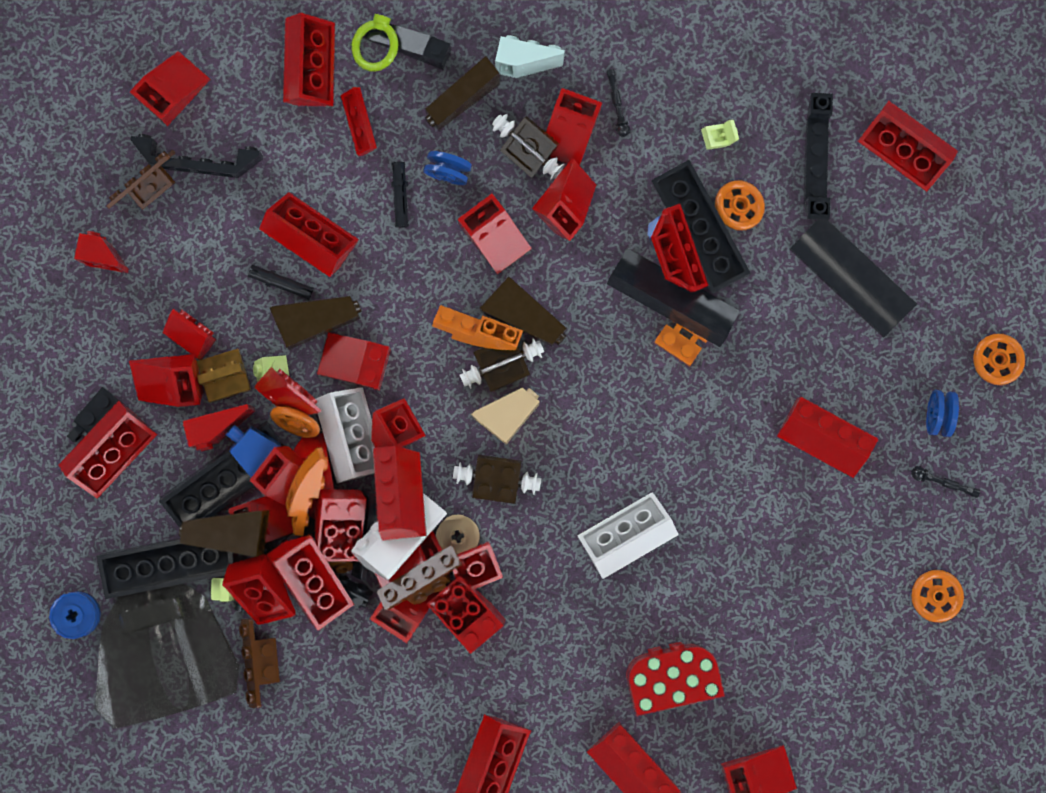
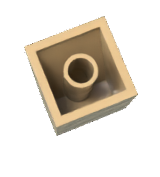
[472,388,540,445]

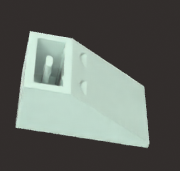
[495,35,565,78]

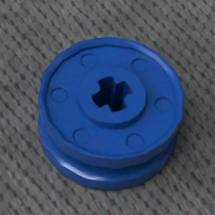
[423,151,472,185]
[926,390,959,437]
[49,591,101,639]

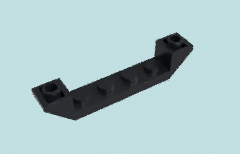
[804,93,833,220]
[130,134,263,178]

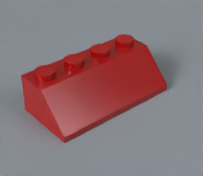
[283,13,335,106]
[858,100,958,192]
[259,192,359,277]
[777,397,878,478]
[58,401,157,499]
[373,446,427,541]
[266,535,354,631]
[455,714,531,793]
[586,722,681,793]

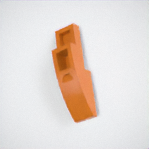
[432,305,523,350]
[286,448,328,536]

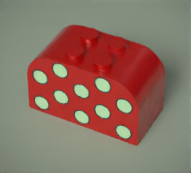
[626,642,725,716]

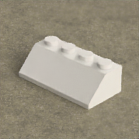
[316,387,375,483]
[578,492,679,579]
[351,493,447,580]

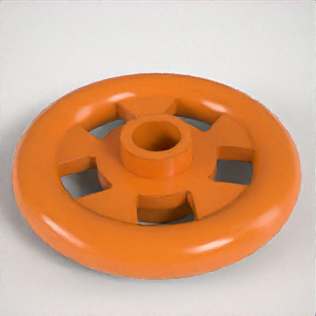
[715,180,765,230]
[973,334,1025,385]
[270,406,320,438]
[911,570,964,623]

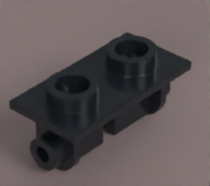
[335,573,373,608]

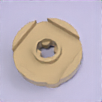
[436,515,480,554]

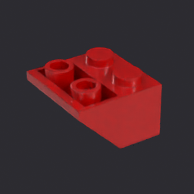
[162,309,216,360]
[250,446,304,506]

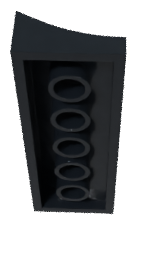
[651,160,751,294]
[789,220,917,338]
[607,248,740,347]
[159,420,285,527]
[96,538,235,599]

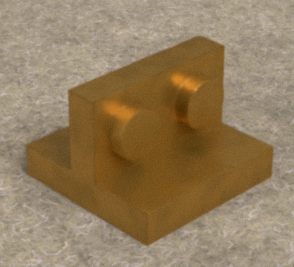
[197,348,252,403]

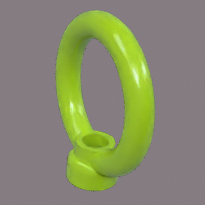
[351,14,398,72]

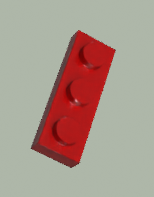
[341,87,377,156]

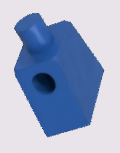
[226,425,281,478]

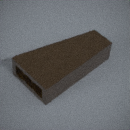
[425,56,500,130]
[480,276,567,346]
[270,296,362,350]
[179,510,270,556]

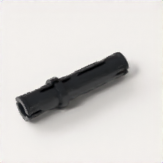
[391,162,409,228]
[248,265,314,300]

